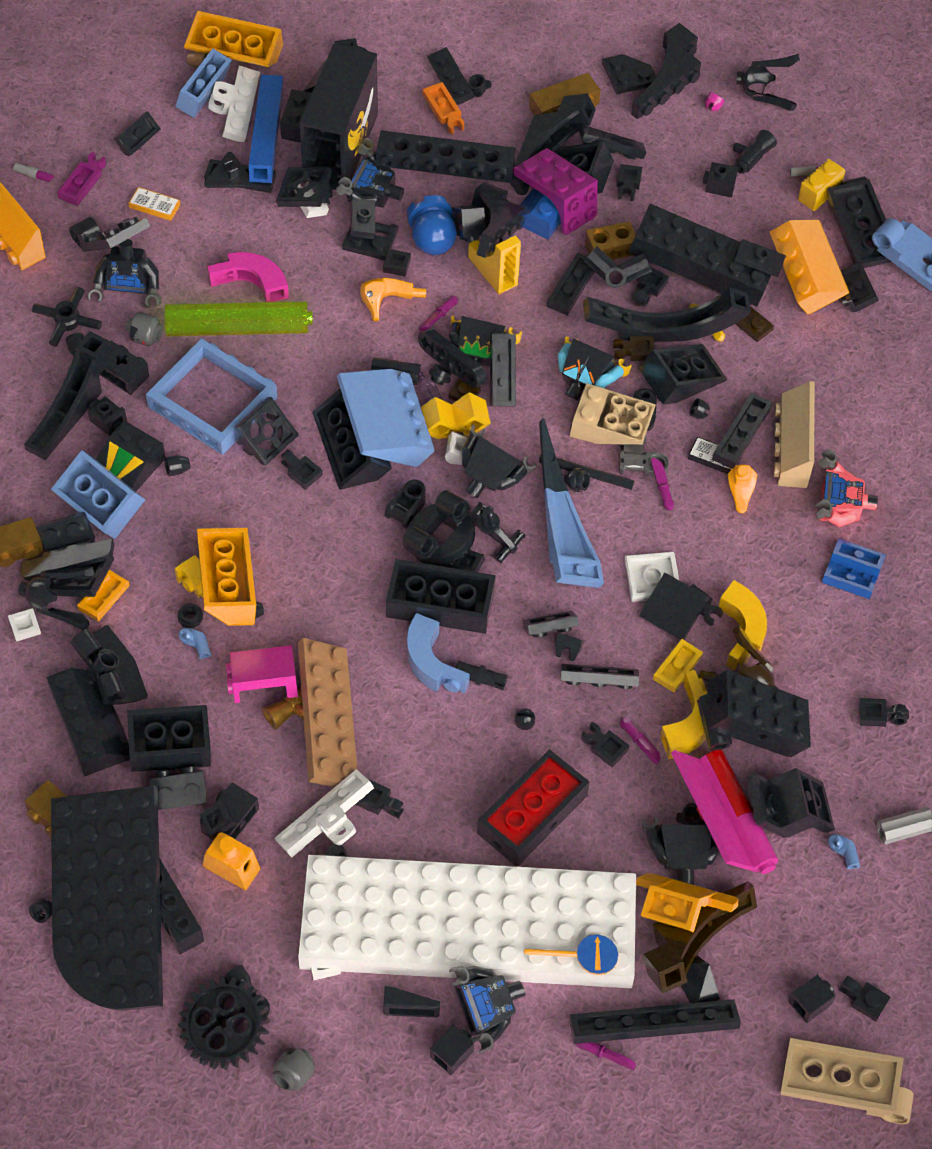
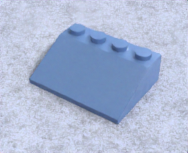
[337,369,435,467]

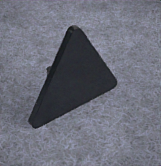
[204,152,254,188]

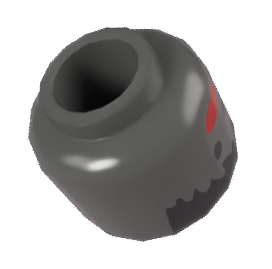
[126,312,163,346]
[272,1048,315,1091]

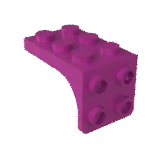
[514,148,598,235]

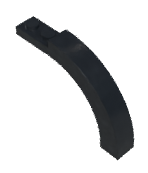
[583,287,751,342]

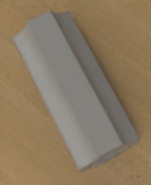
[876,807,932,845]

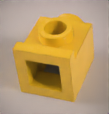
[174,555,203,598]

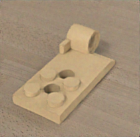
[781,1038,914,1125]

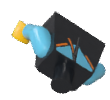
[558,337,632,400]

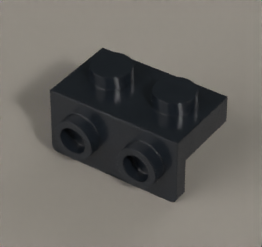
[841,261,879,312]
[149,766,207,810]

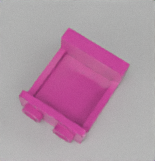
[226,645,298,703]

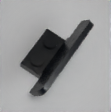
[21,511,115,581]

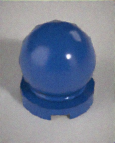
[406,195,457,256]

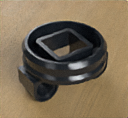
[403,490,475,566]

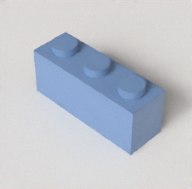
[175,49,232,118]

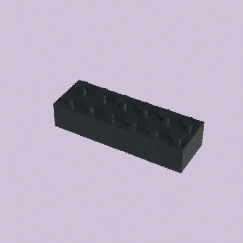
[629,203,771,307]

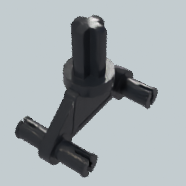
[468,502,526,564]

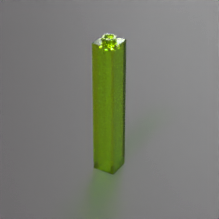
[165,301,313,337]

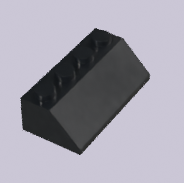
[312,389,392,490]
[46,668,130,777]

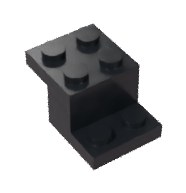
[746,768,835,838]

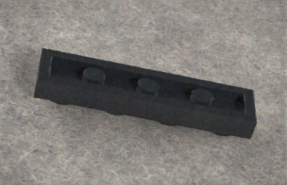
[712,393,773,469]

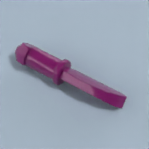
[419,295,458,332]
[651,458,674,511]
[620,717,661,764]
[576,1042,636,1070]

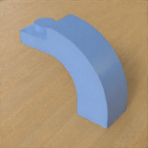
[407,613,470,693]

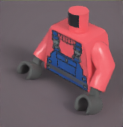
[815,449,878,527]

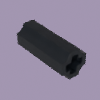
[371,357,421,385]
[697,694,732,751]

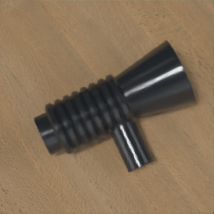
[733,130,777,174]

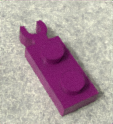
[57,152,106,206]

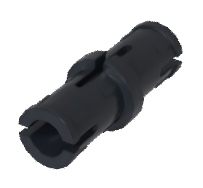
[455,660,508,691]

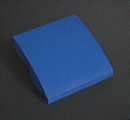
[822,538,886,599]

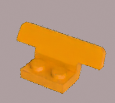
[636,873,739,932]

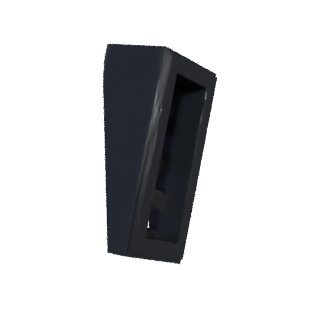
[383,985,440,1018]

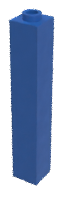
[249,75,283,183]

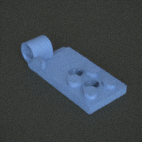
[872,218,932,292]

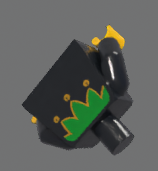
[449,316,522,366]

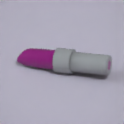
[13,163,55,182]
[790,166,818,177]

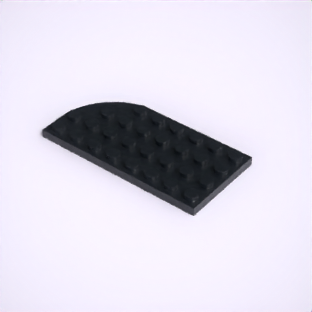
[51,785,163,1011]

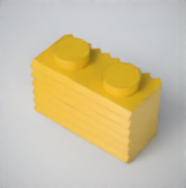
[798,159,846,211]

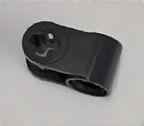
[384,479,426,529]

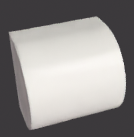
[445,432,467,465]

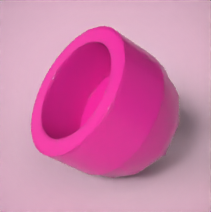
[705,92,725,111]

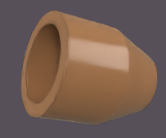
[187,51,208,68]

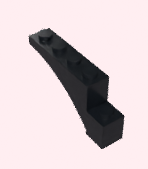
[631,23,701,120]
[510,93,596,195]
[471,182,525,258]
[24,331,113,460]

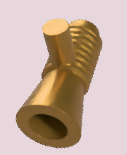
[262,688,304,730]

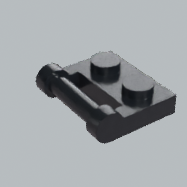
[342,222,399,261]

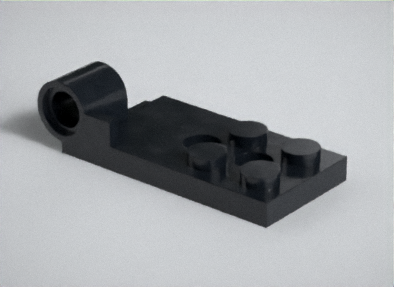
[826,176,892,268]
[69,216,150,252]

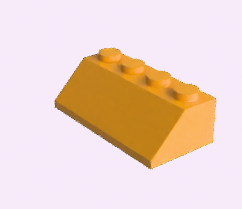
[184,11,284,67]
[0,182,46,270]
[769,220,849,314]
[197,528,256,626]

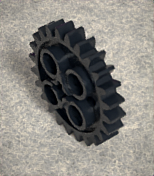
[178,976,270,1070]

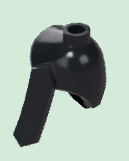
[736,54,800,111]
[18,566,95,630]

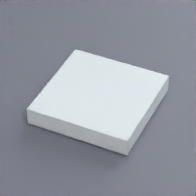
[624,552,679,602]

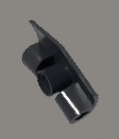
[70,625,148,705]

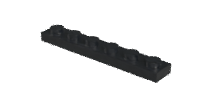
[569,999,741,1044]

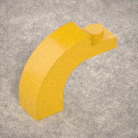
[719,580,767,671]
[660,670,707,760]

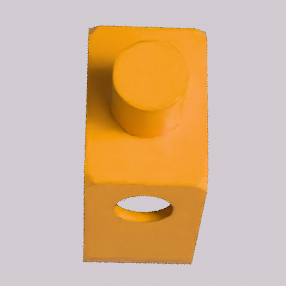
[202,832,260,891]

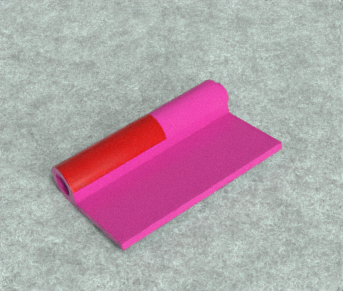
[671,750,779,874]

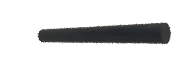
[539,455,635,490]

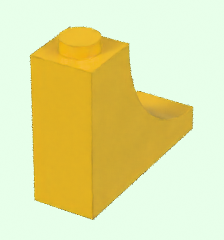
[468,235,521,295]

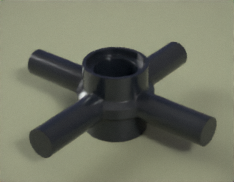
[32,287,102,347]

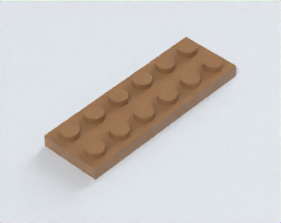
[298,638,358,787]

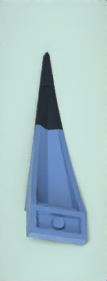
[539,418,604,588]

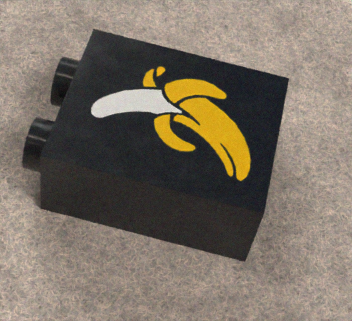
[300,44,378,190]

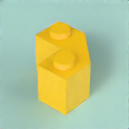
[421,392,491,439]

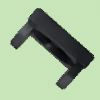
[276,167,333,207]
[234,397,299,466]

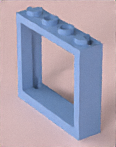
[146,338,277,455]

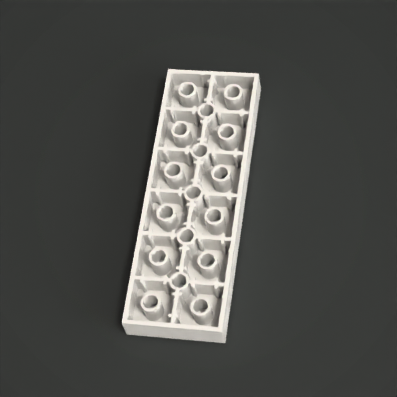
[298,855,636,988]

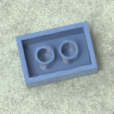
[51,450,146,539]

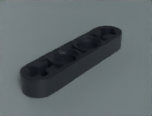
[418,328,487,388]

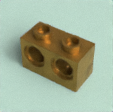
[585,221,636,260]

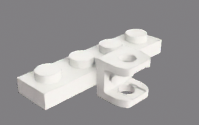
[208,65,260,142]
[274,769,374,858]

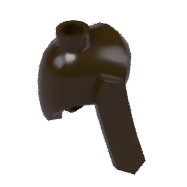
[698,626,779,689]

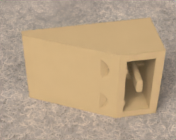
[570,383,656,445]

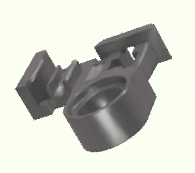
[619,437,669,477]

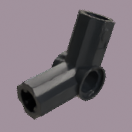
[584,246,652,288]

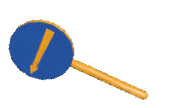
[524,934,618,975]

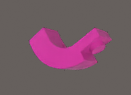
[207,252,289,304]

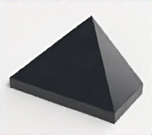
[681,955,720,1003]

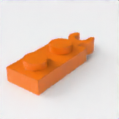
[422,82,465,135]

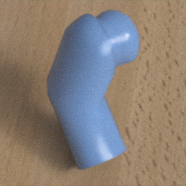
[178,628,211,659]
[828,834,860,869]

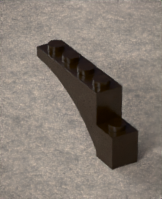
[643,881,757,993]

